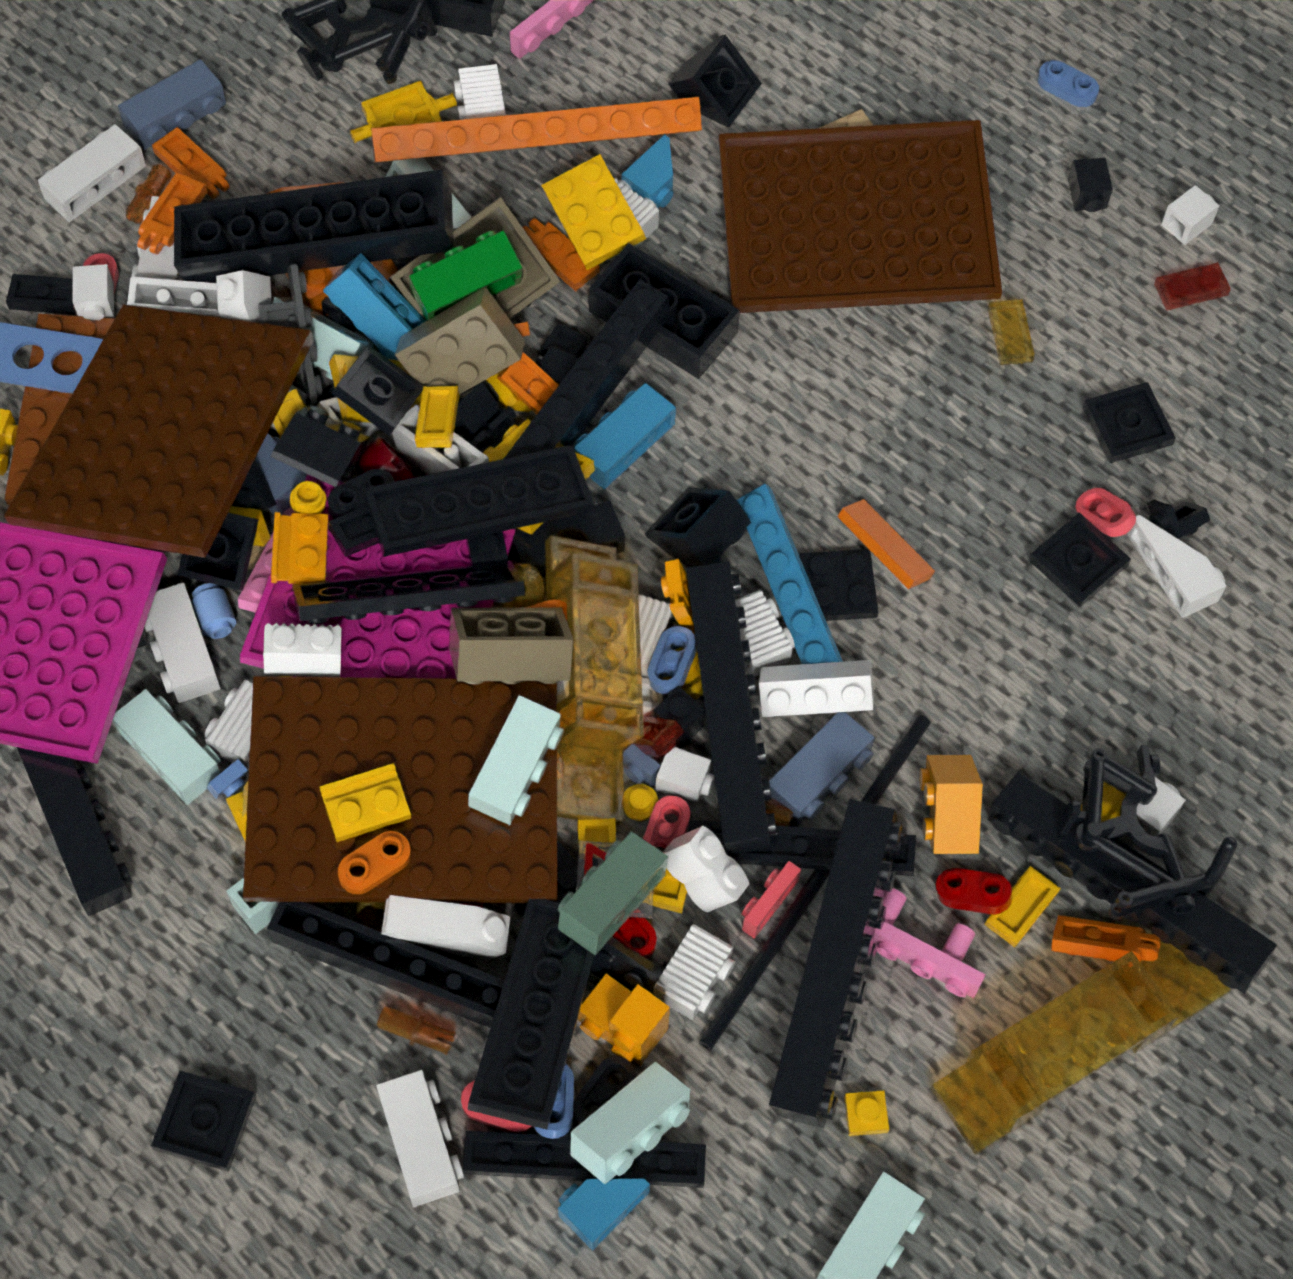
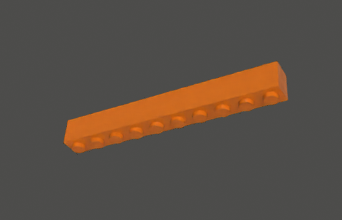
[371,97,702,163]

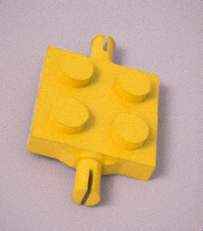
[350,81,457,143]

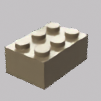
[395,287,525,394]
[449,608,573,685]

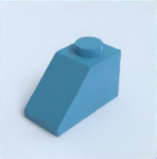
[621,134,673,208]
[558,1179,650,1251]

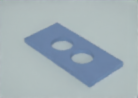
[0,322,103,394]

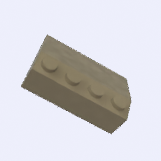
[388,197,560,319]

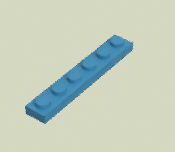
[736,484,843,664]

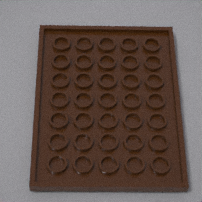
[718,120,1002,313]
[4,304,314,558]
[243,676,557,903]

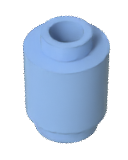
[191,583,236,639]

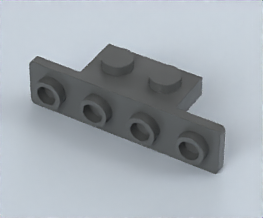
[258,264,322,405]

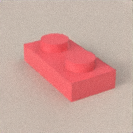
[741,861,801,939]

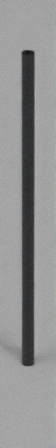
[699,715,931,1051]

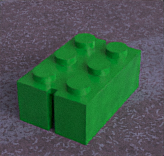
[409,230,523,321]

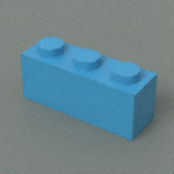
[323,253,426,360]
[574,383,676,490]

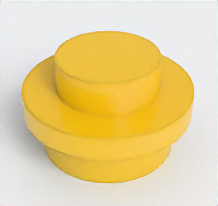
[290,481,326,514]
[621,784,659,821]

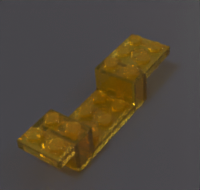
[545,536,644,825]
[930,942,1231,1155]

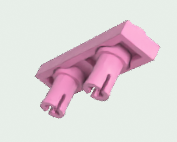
[873,888,986,998]

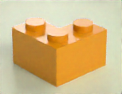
[919,755,983,854]
[578,974,670,1066]

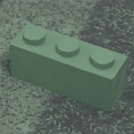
[558,831,668,955]

